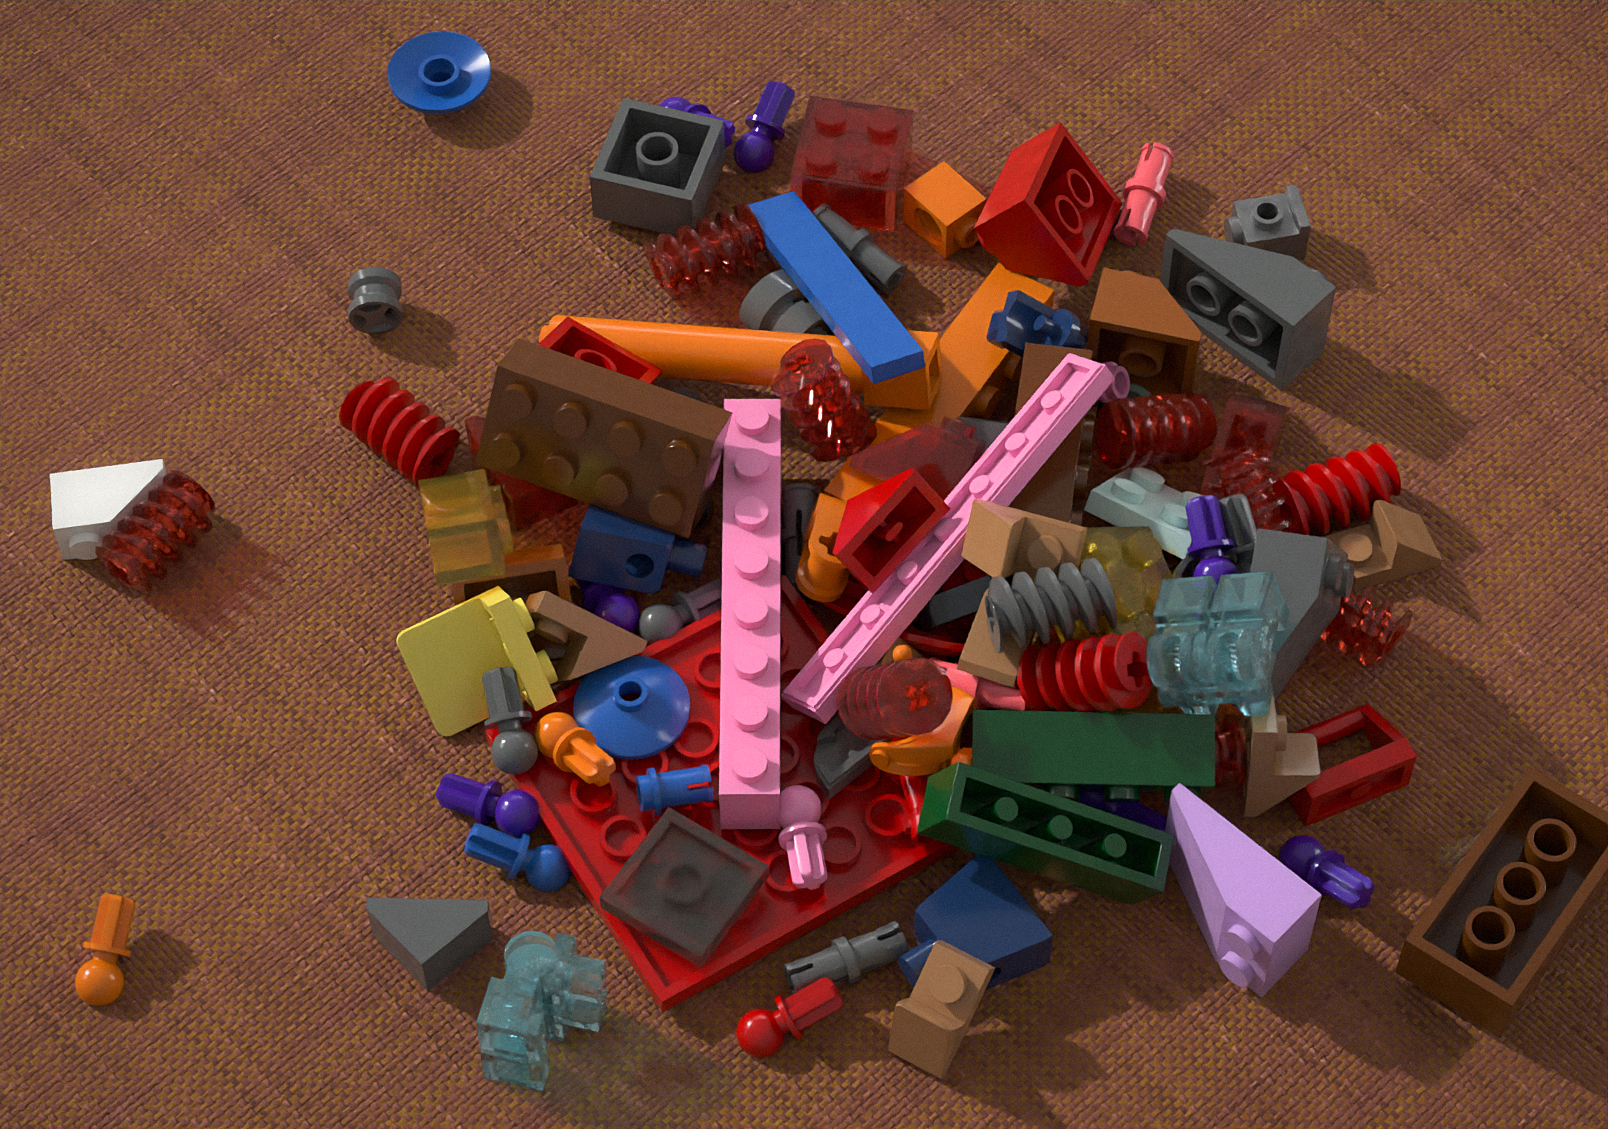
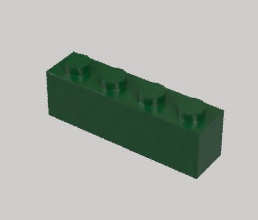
[972,710,1215,804]
[917,762,1174,905]

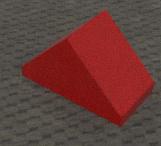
[832,468,951,593]

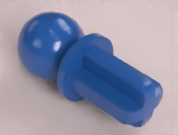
[464,823,571,892]

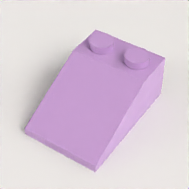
[1165,783,1322,998]

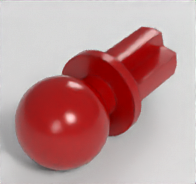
[736,977,844,1058]

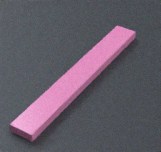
[781,353,1115,724]

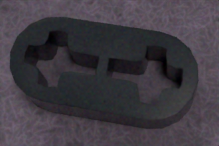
[918,573,1015,631]

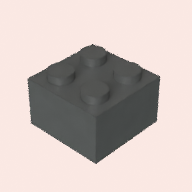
[590,98,726,240]

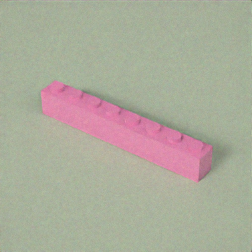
[719,399,781,829]

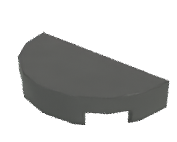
[814,706,916,799]

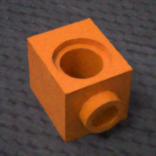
[903,161,987,259]

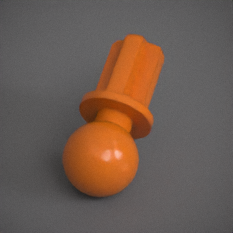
[534,712,616,787]
[75,894,136,1007]

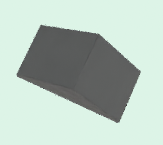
[366,898,493,991]

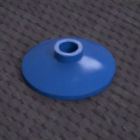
[387,31,491,114]
[573,656,690,760]

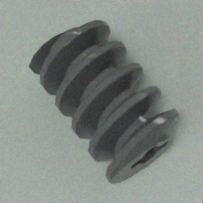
[985,558,1117,653]

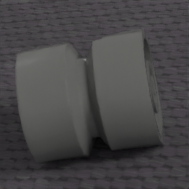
[739,269,835,336]

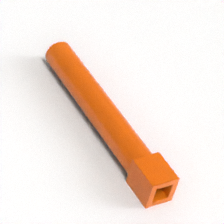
[539,315,943,410]

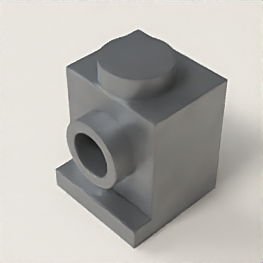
[1224,185,1311,260]

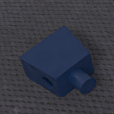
[568,504,709,594]
[898,854,1053,990]

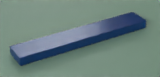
[745,191,925,384]

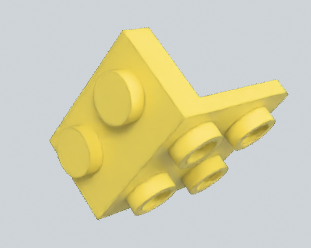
[396,586,558,736]

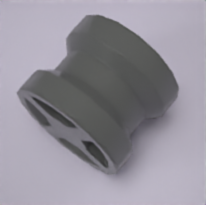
[348,267,403,334]

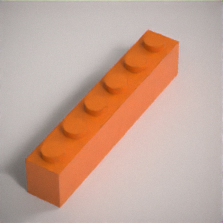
[824,262,1055,502]

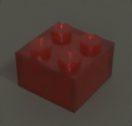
[790,96,913,231]

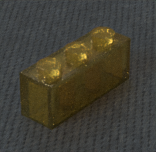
[418,469,514,586]

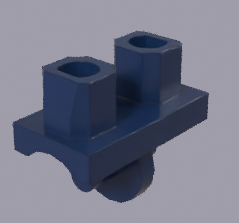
[986,290,1089,358]

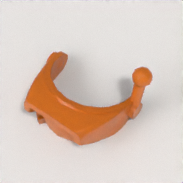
[869,644,977,776]

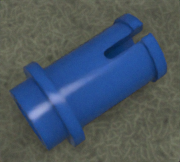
[636,764,713,816]

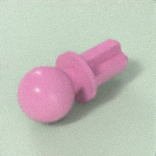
[777,785,828,890]

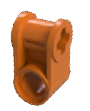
[795,493,850,602]

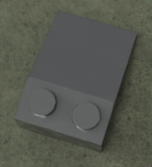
[1160,228,1336,391]
[1228,528,1354,712]

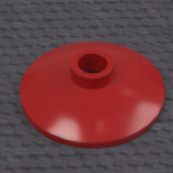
[899,621,969,661]

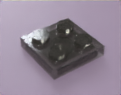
[600,807,769,968]

